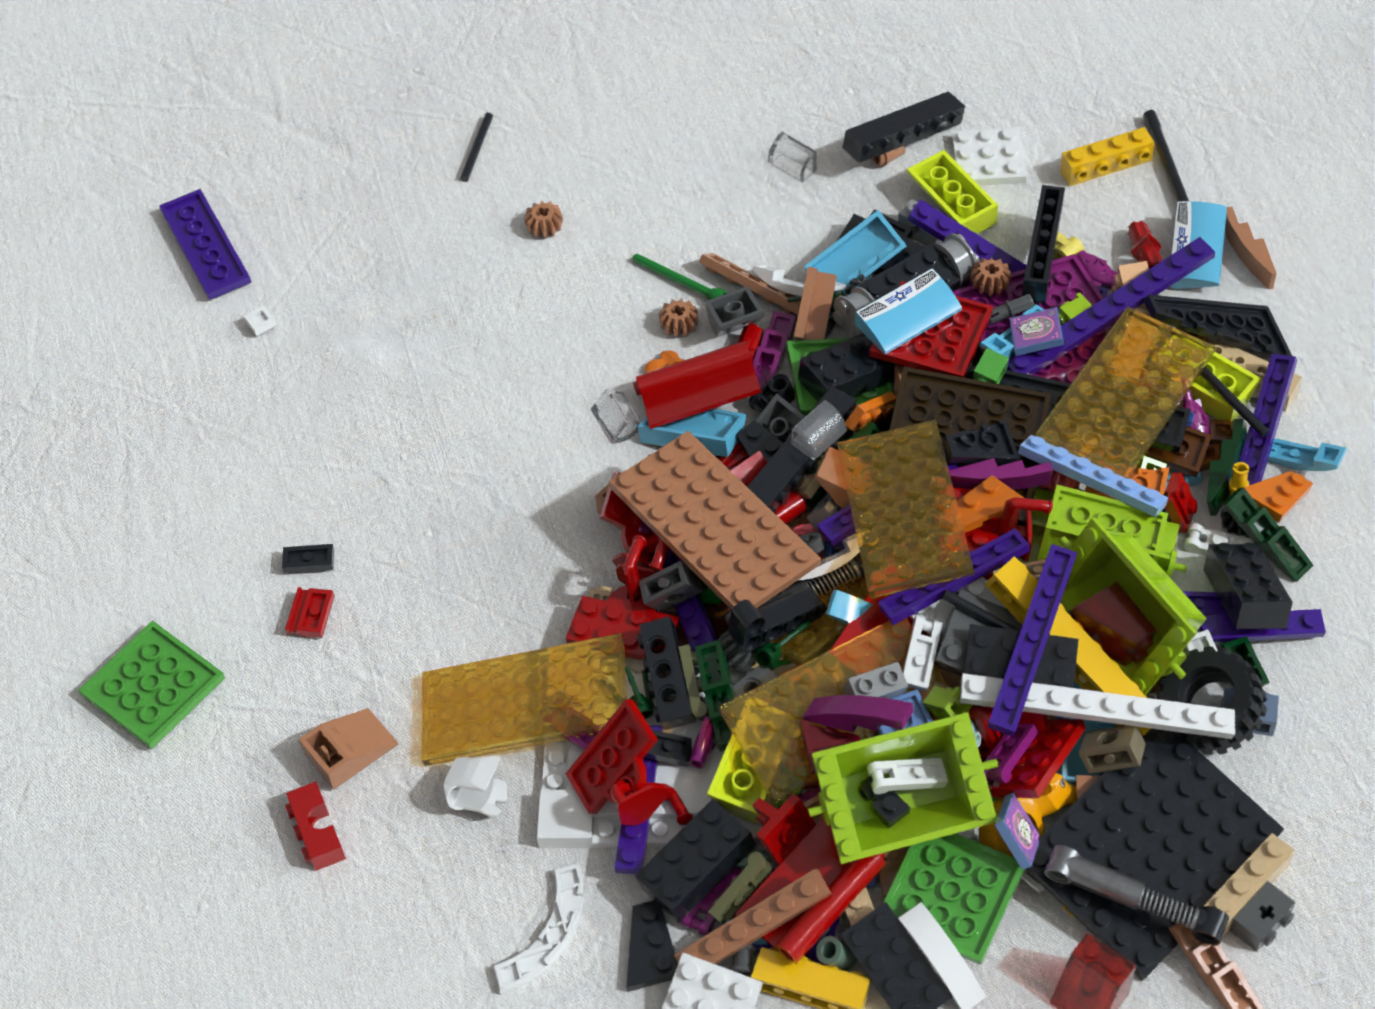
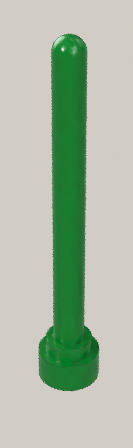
[632,254,728,300]

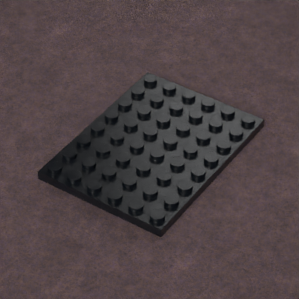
[1025,728,1284,981]

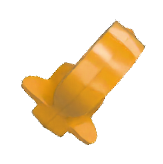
[979,773,1076,857]

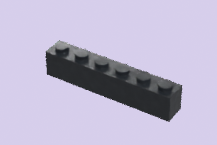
[842,91,966,163]
[1022,185,1065,304]

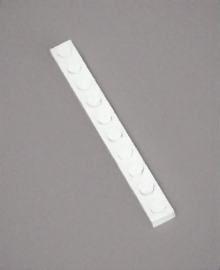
[960,674,1235,739]

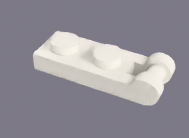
[1184,523,1255,555]
[903,615,942,692]
[867,758,948,794]

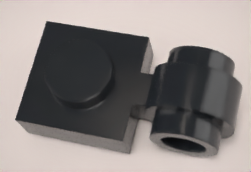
[858,776,910,828]

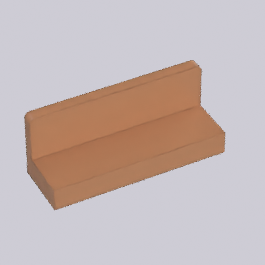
[794,267,837,340]

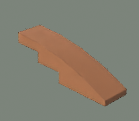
[1225,206,1277,289]
[1169,922,1263,1009]

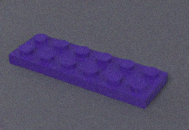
[159,189,251,300]

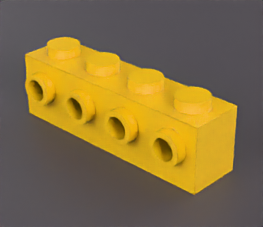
[1060,127,1155,187]

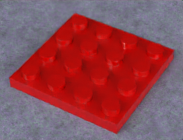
[869,281,993,378]

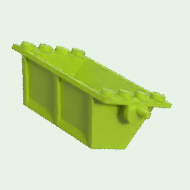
[1016,485,1187,578]
[1059,517,1206,696]
[808,712,998,864]

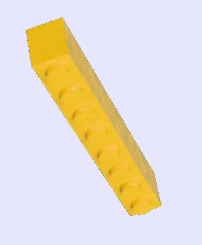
[984,556,1151,736]

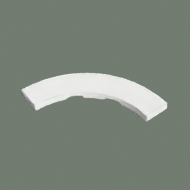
[493,862,584,995]

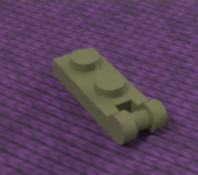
[679,644,709,721]
[708,852,772,925]

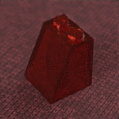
[1071,582,1157,666]
[1050,933,1136,1009]

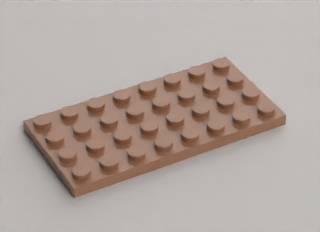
[609,431,821,610]

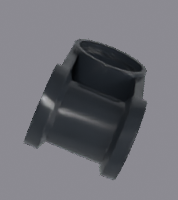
[748,374,795,413]

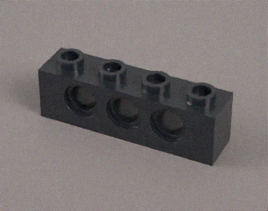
[637,616,697,730]

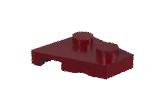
[799,720,860,774]

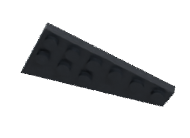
[1144,294,1292,359]

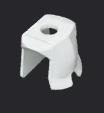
[443,755,507,817]

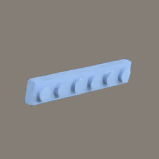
[1018,435,1168,517]

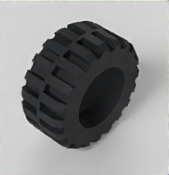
[1157,646,1267,755]

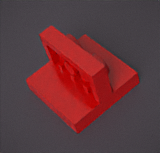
[752,794,816,866]

